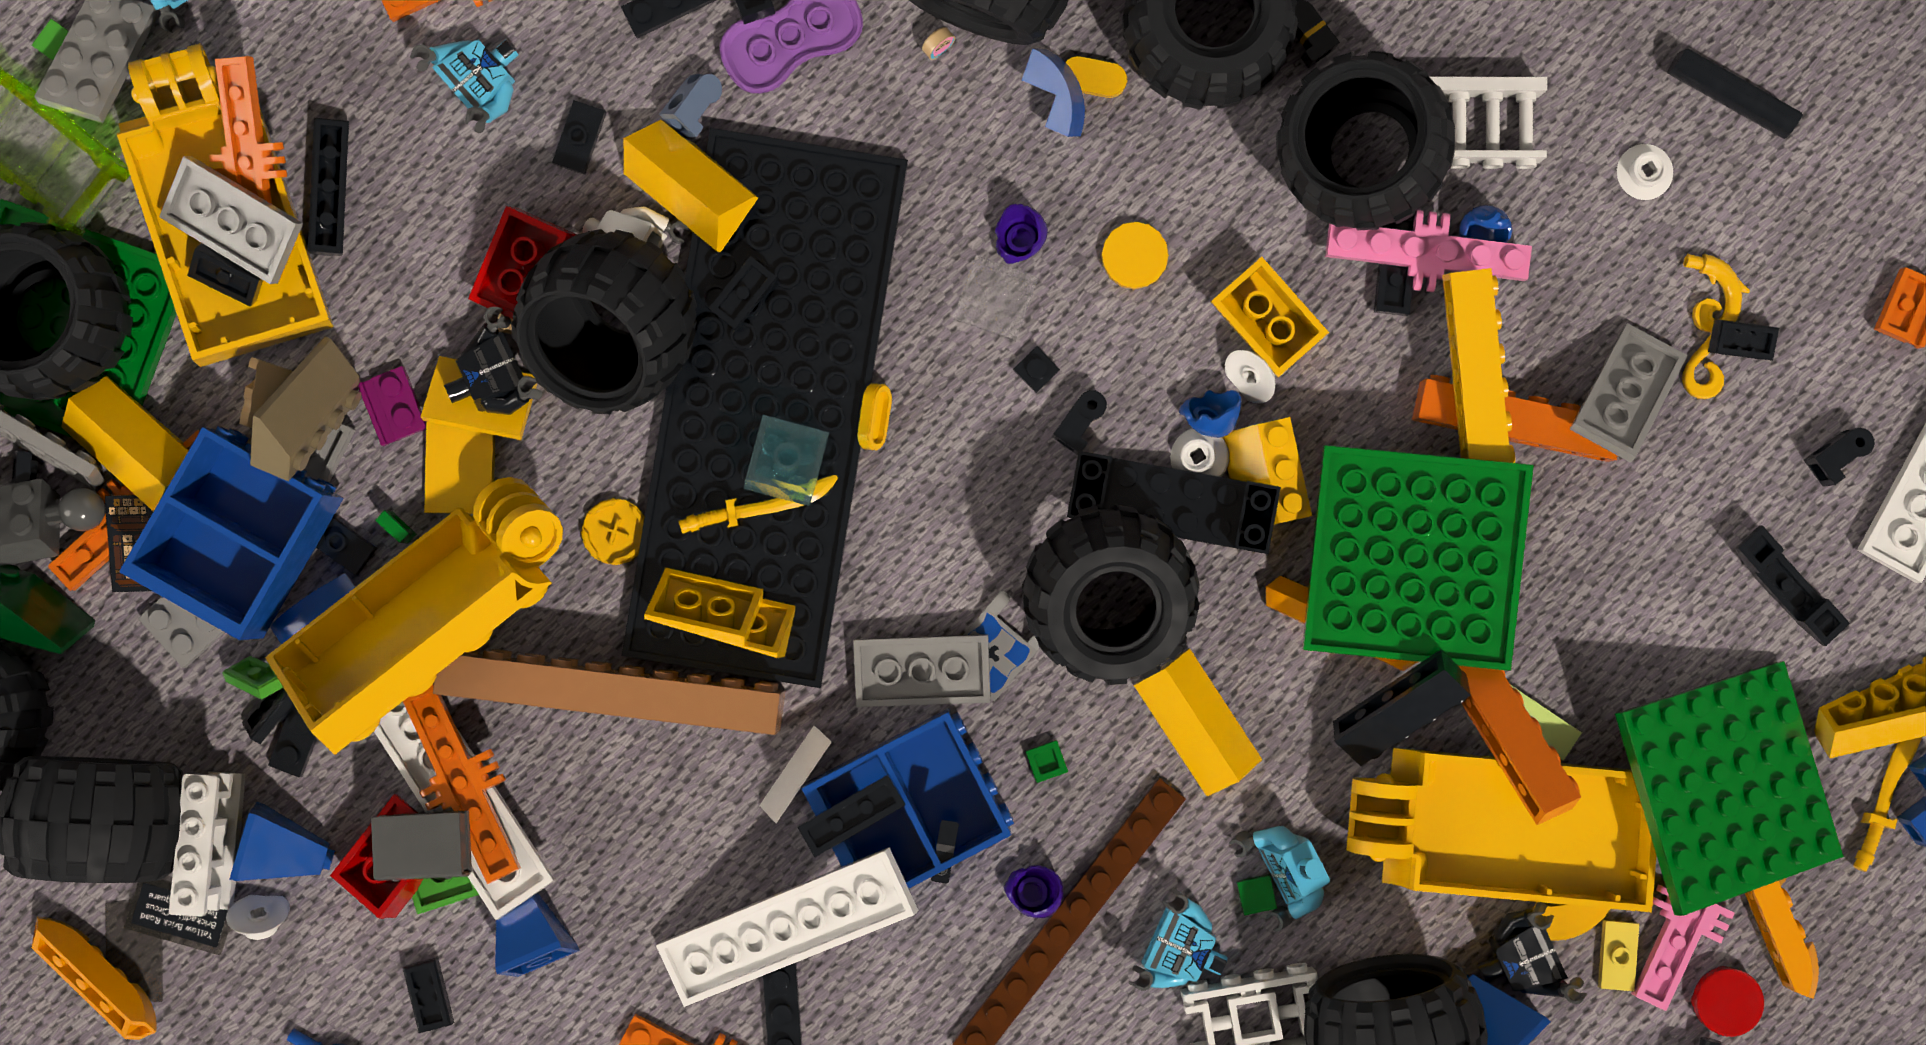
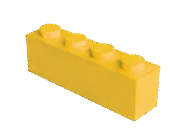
[1814,656,1926,758]

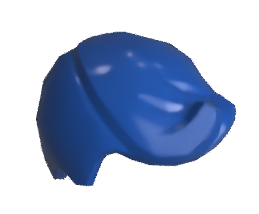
[1459,205,1513,243]
[1179,390,1241,438]

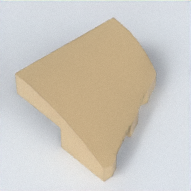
[239,357,293,428]

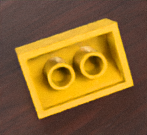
[1211,257,1329,378]
[1222,417,1312,524]

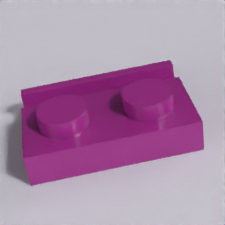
[359,366,426,446]

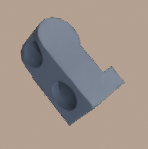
[659,74,722,137]

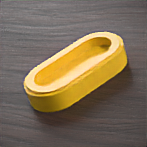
[1066,56,1127,98]
[857,383,892,451]

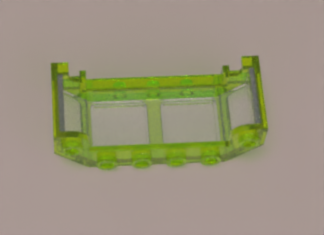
[0,66,130,236]

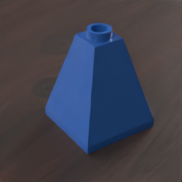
[229,802,335,881]
[495,893,580,977]
[1464,972,1551,1045]

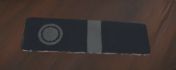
[931,820,959,884]

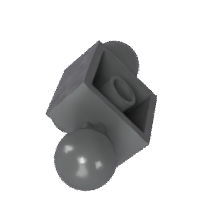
[0,479,106,566]

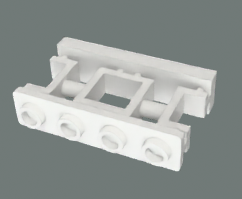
[169,771,245,916]
[1180,963,1318,1045]

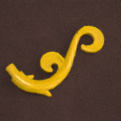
[1682,254,1750,399]

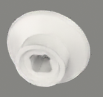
[1617,144,1673,200]
[1225,350,1275,403]
[1170,428,1229,477]
[226,895,290,940]

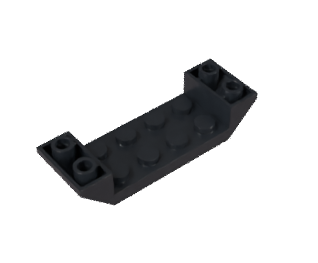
[1067,451,1281,554]

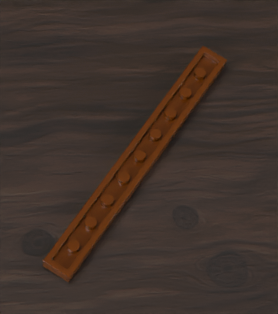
[952,778,1186,1045]

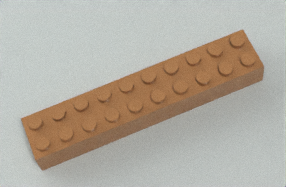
[433,649,786,735]

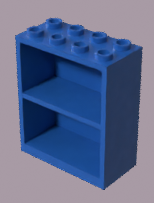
[119,426,344,640]
[801,708,1014,889]

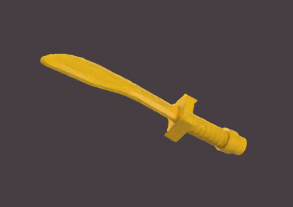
[678,475,838,534]
[1853,737,1922,872]

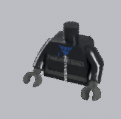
[444,307,542,415]
[1477,902,1587,1004]

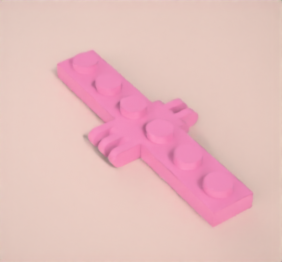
[1325,210,1532,292]
[1631,884,1735,1011]

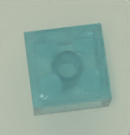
[744,415,829,506]

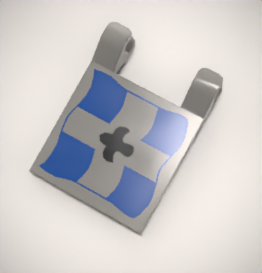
[963,590,1040,701]

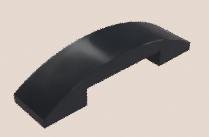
[1736,525,1850,646]

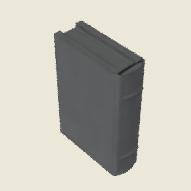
[371,811,472,882]

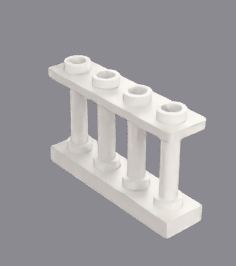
[1407,77,1547,169]

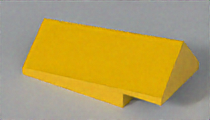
[623,120,758,253]
[61,376,189,512]
[644,568,795,658]
[1133,648,1262,796]

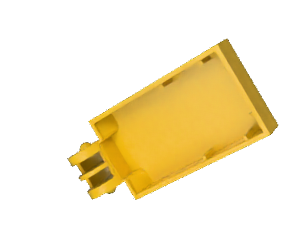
[117,43,334,367]
[265,477,563,755]
[1346,748,1657,913]

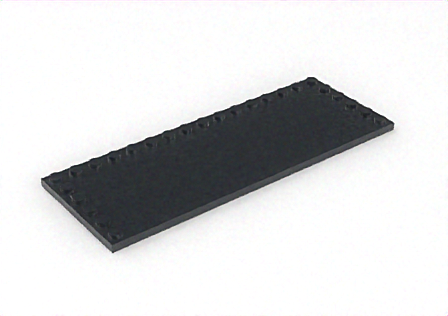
[621,128,908,688]

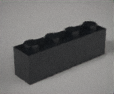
[1333,650,1471,766]

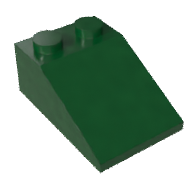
[0,565,95,654]

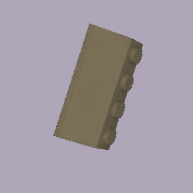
[250,336,361,482]

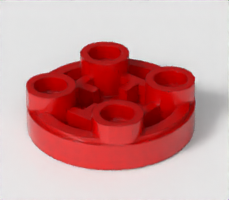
[1691,966,1764,1037]

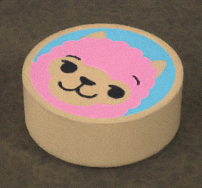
[922,27,955,60]

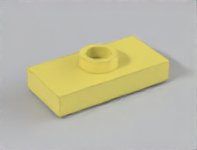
[1598,920,1639,991]

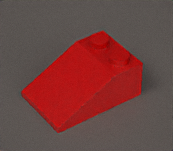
[468,206,577,319]
[330,794,423,919]

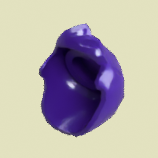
[995,204,1048,264]
[1004,865,1063,918]

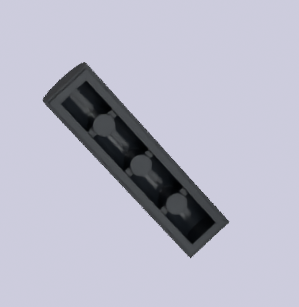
[1667,49,1803,139]
[308,117,349,256]

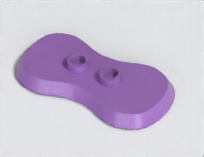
[720,0,863,94]

